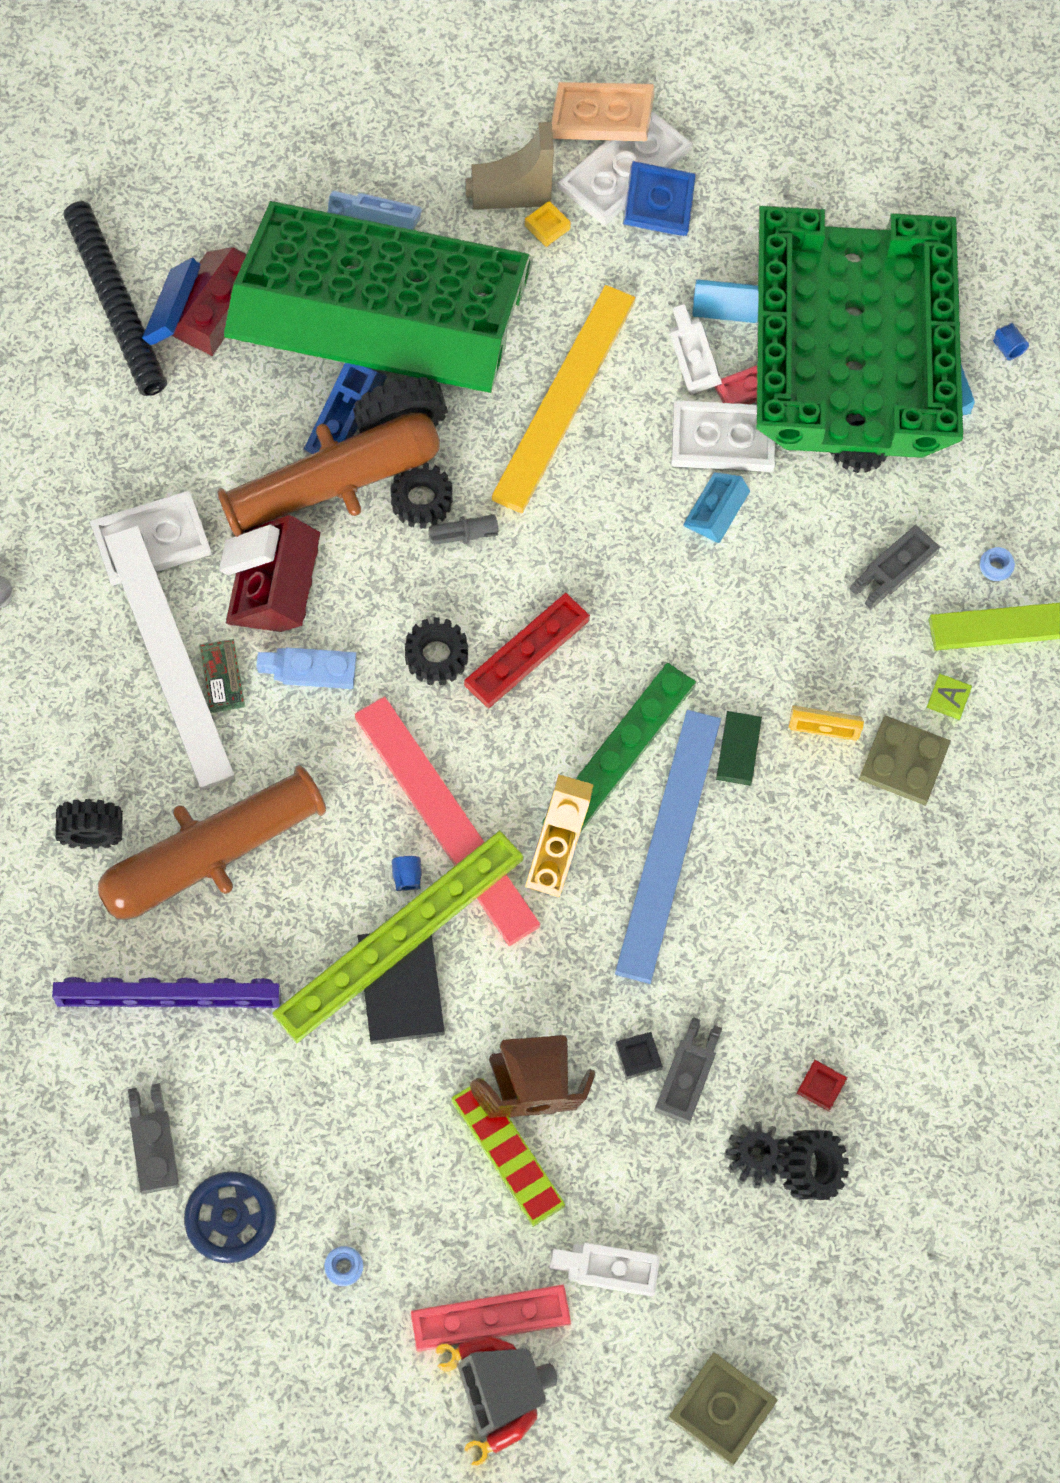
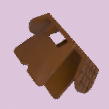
[470,1035,595,1118]

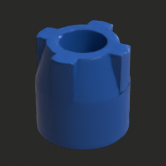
[993,323,1029,361]
[392,856,422,891]

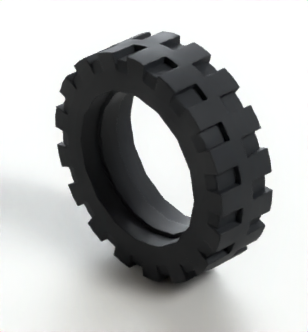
[353,377,448,433]

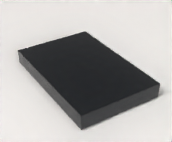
[357,933,445,1045]

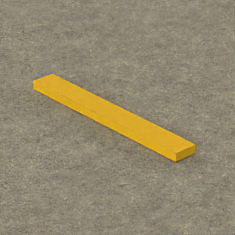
[492,284,635,514]

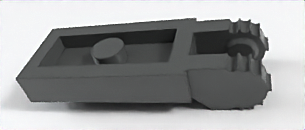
[849,524,940,610]
[654,1017,722,1125]
[128,1083,180,1194]

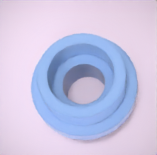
[979,547,1015,581]
[324,1246,363,1286]

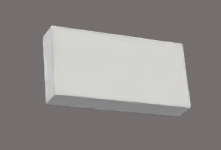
[219,525,279,575]

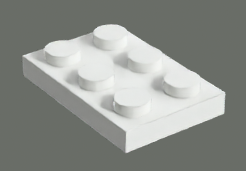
[671,400,775,472]
[90,490,212,586]

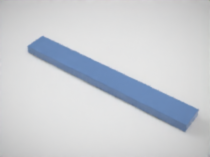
[615,710,721,984]

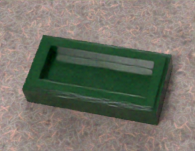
[716,711,762,786]

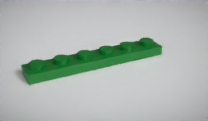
[542,662,696,833]

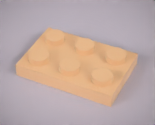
[551,82,655,141]

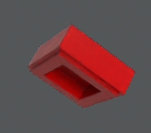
[796,1060,848,1112]

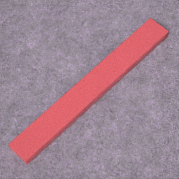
[355,696,540,946]

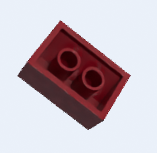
[171,247,247,356]
[225,515,321,632]

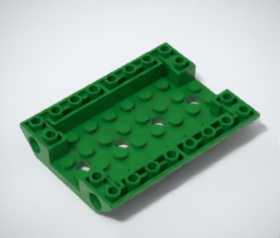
[224,201,533,393]
[756,205,963,458]

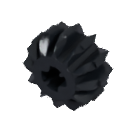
[724,1122,786,1188]

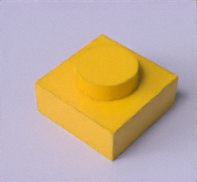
[524,201,571,247]

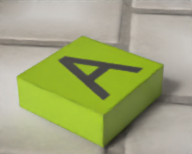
[926,673,972,720]

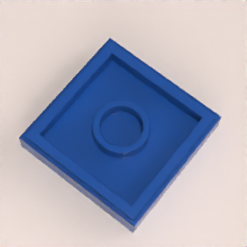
[623,161,696,236]

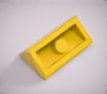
[789,705,864,741]

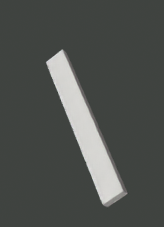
[104,525,235,791]

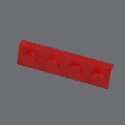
[464,592,590,709]

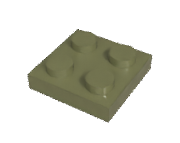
[859,715,951,806]
[667,1352,778,1467]

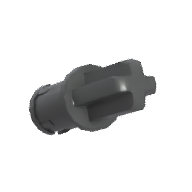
[428,514,499,545]

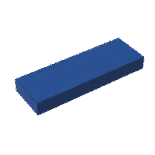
[142,257,201,346]

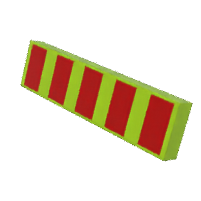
[451,1078,565,1227]

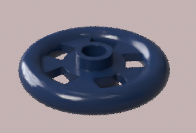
[184,1171,276,1263]

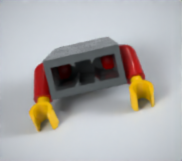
[435,1336,557,1465]

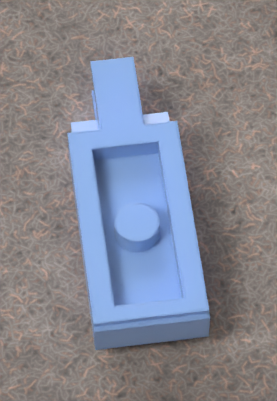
[327,191,422,230]
[256,647,357,689]

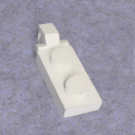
[670,304,722,395]
[550,1242,660,1297]

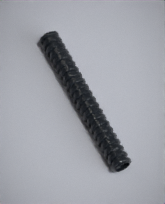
[63,201,167,396]

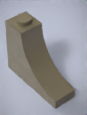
[465,122,554,210]

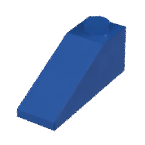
[304,363,387,454]

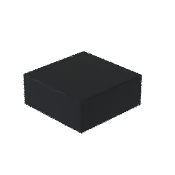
[615,1032,663,1080]

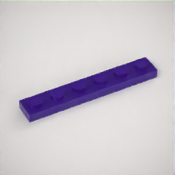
[52,977,282,1008]

